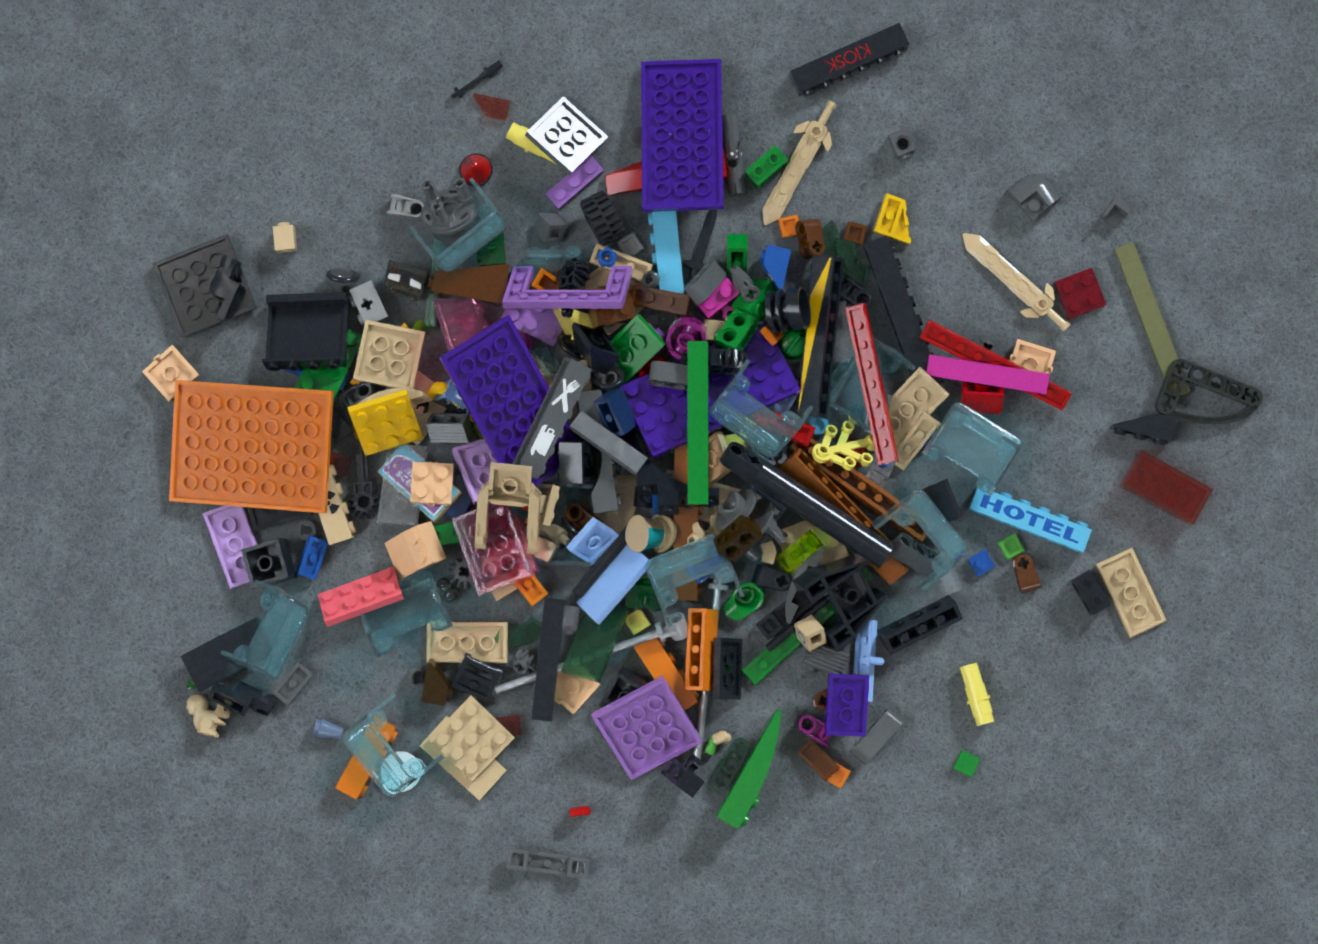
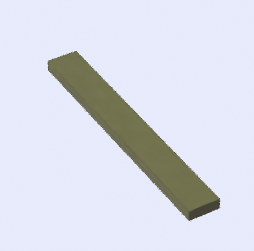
[1114,242,1191,399]

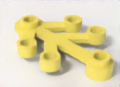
[812,421,875,471]

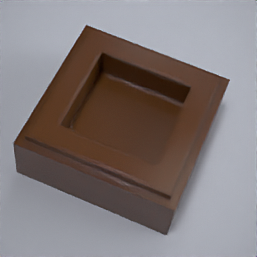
[843,221,867,246]

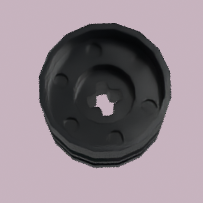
[765,286,811,333]

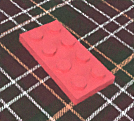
[318,566,404,627]

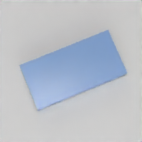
[576,545,653,625]

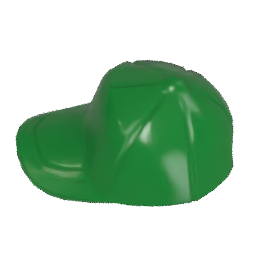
[724,582,764,620]

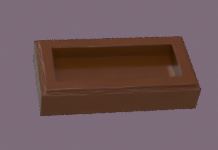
[797,738,840,782]

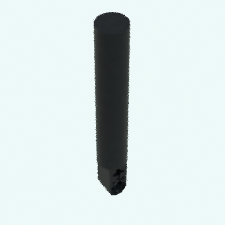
[720,442,894,568]

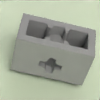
[348,280,390,326]

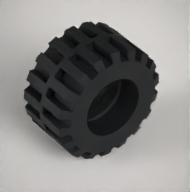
[580,190,625,246]

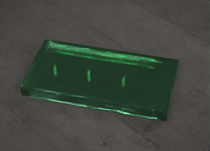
[561,605,629,683]

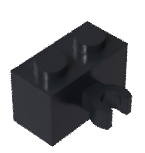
[661,754,705,798]

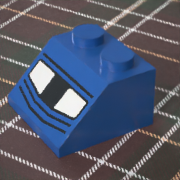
[759,245,791,291]

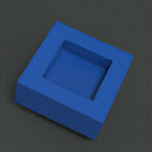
[967,549,995,577]

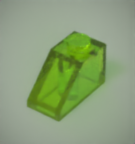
[775,529,824,574]

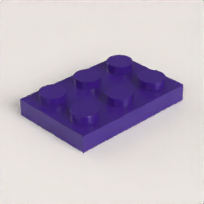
[824,673,870,737]

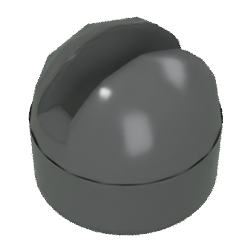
[642,271,660,288]
[406,667,424,685]

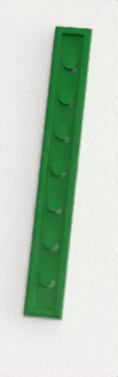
[687,341,708,505]
[742,566,874,685]

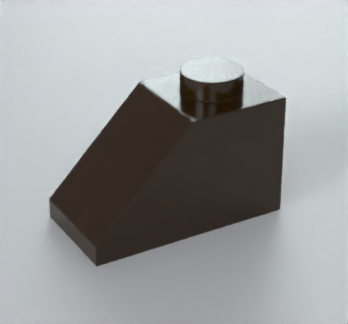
[421,658,453,706]

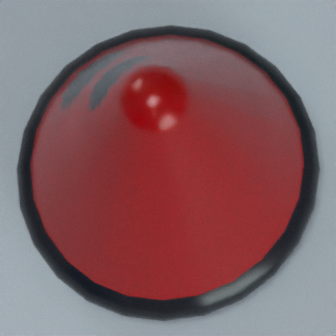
[459,153,493,187]

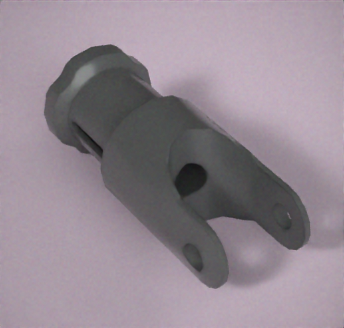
[730,265,760,302]

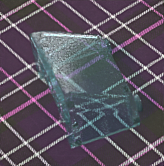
[922,402,1022,496]

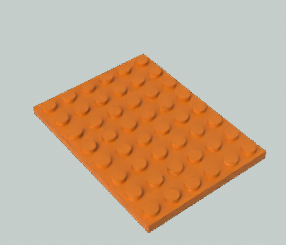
[169,380,334,513]

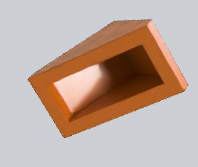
[531,268,559,290]

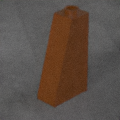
[427,264,509,306]

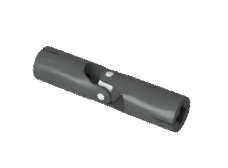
[722,114,746,196]

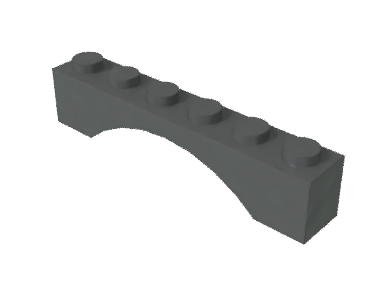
[577,389,621,515]

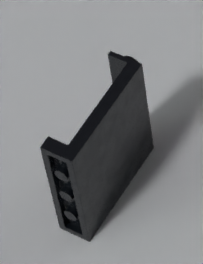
[262,292,350,371]

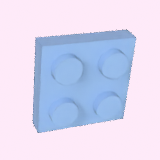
[567,517,619,565]

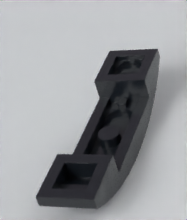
[756,591,825,640]

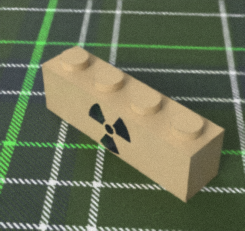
[319,463,356,545]

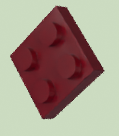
[1054,268,1107,320]

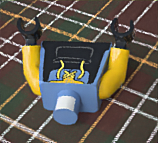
[416,380,475,429]

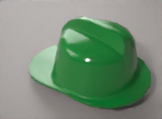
[777,326,805,363]

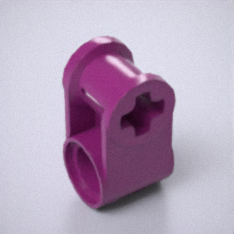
[797,715,832,747]

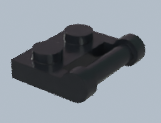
[451,652,503,702]

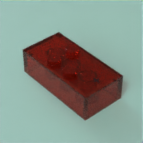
[1119,450,1213,526]

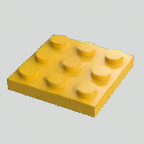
[348,389,423,456]

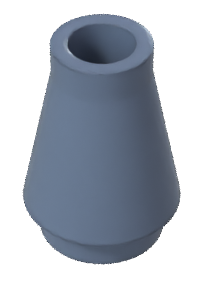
[312,718,343,739]

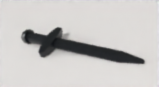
[682,210,717,287]

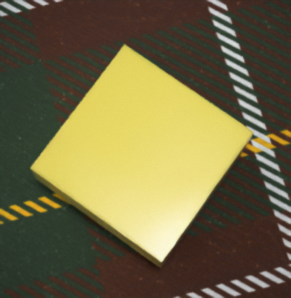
[624,609,651,635]

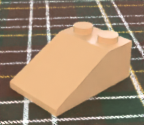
[384,521,447,580]

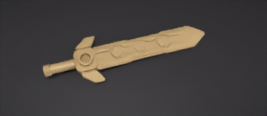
[762,100,837,225]
[963,233,1071,331]

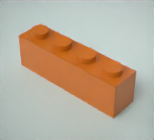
[685,608,718,691]
[633,637,699,711]
[335,716,398,800]

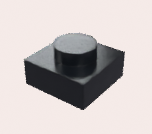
[633,486,652,508]

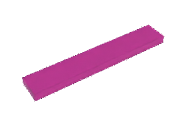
[926,354,1050,394]

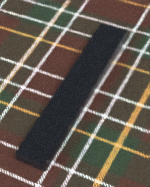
[531,598,565,722]

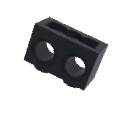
[1069,570,1111,615]

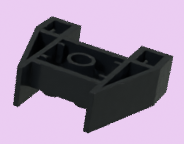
[792,554,887,651]

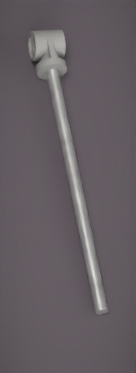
[693,560,732,760]
[495,612,688,694]

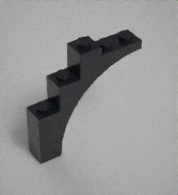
[615,427,719,516]

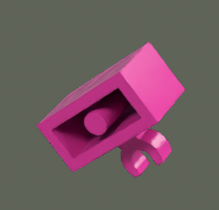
[696,278,740,321]

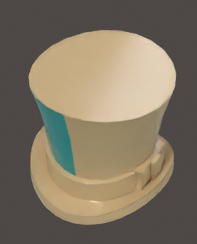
[625,514,677,553]

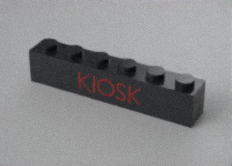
[789,22,909,97]

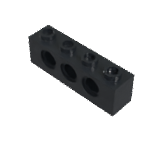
[877,595,963,655]

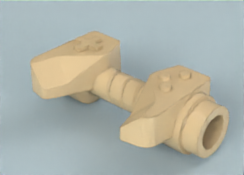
[687,514,722,549]

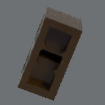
[713,514,763,562]

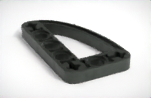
[1155,359,1263,424]

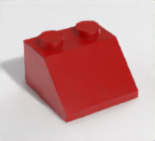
[960,381,1004,414]

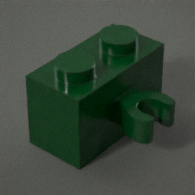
[475,224,506,266]
[625,577,667,611]

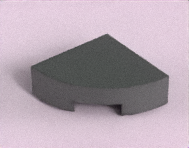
[682,601,704,610]

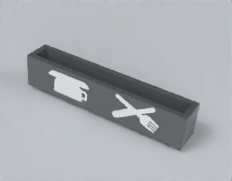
[512,357,592,480]

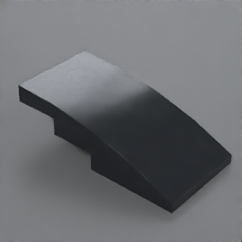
[180,618,274,692]

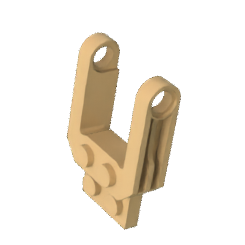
[475,462,542,555]

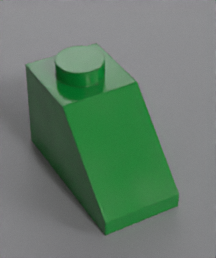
[726,234,748,281]

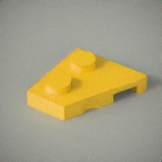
[873,193,911,244]

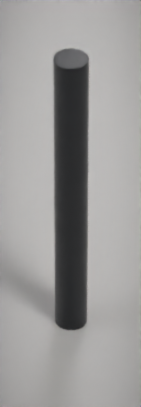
[765,596,829,652]

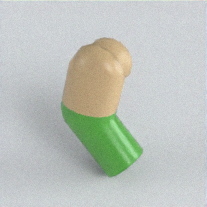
[704,731,731,755]

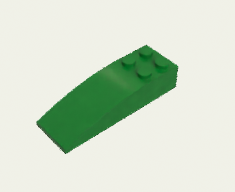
[716,709,782,829]

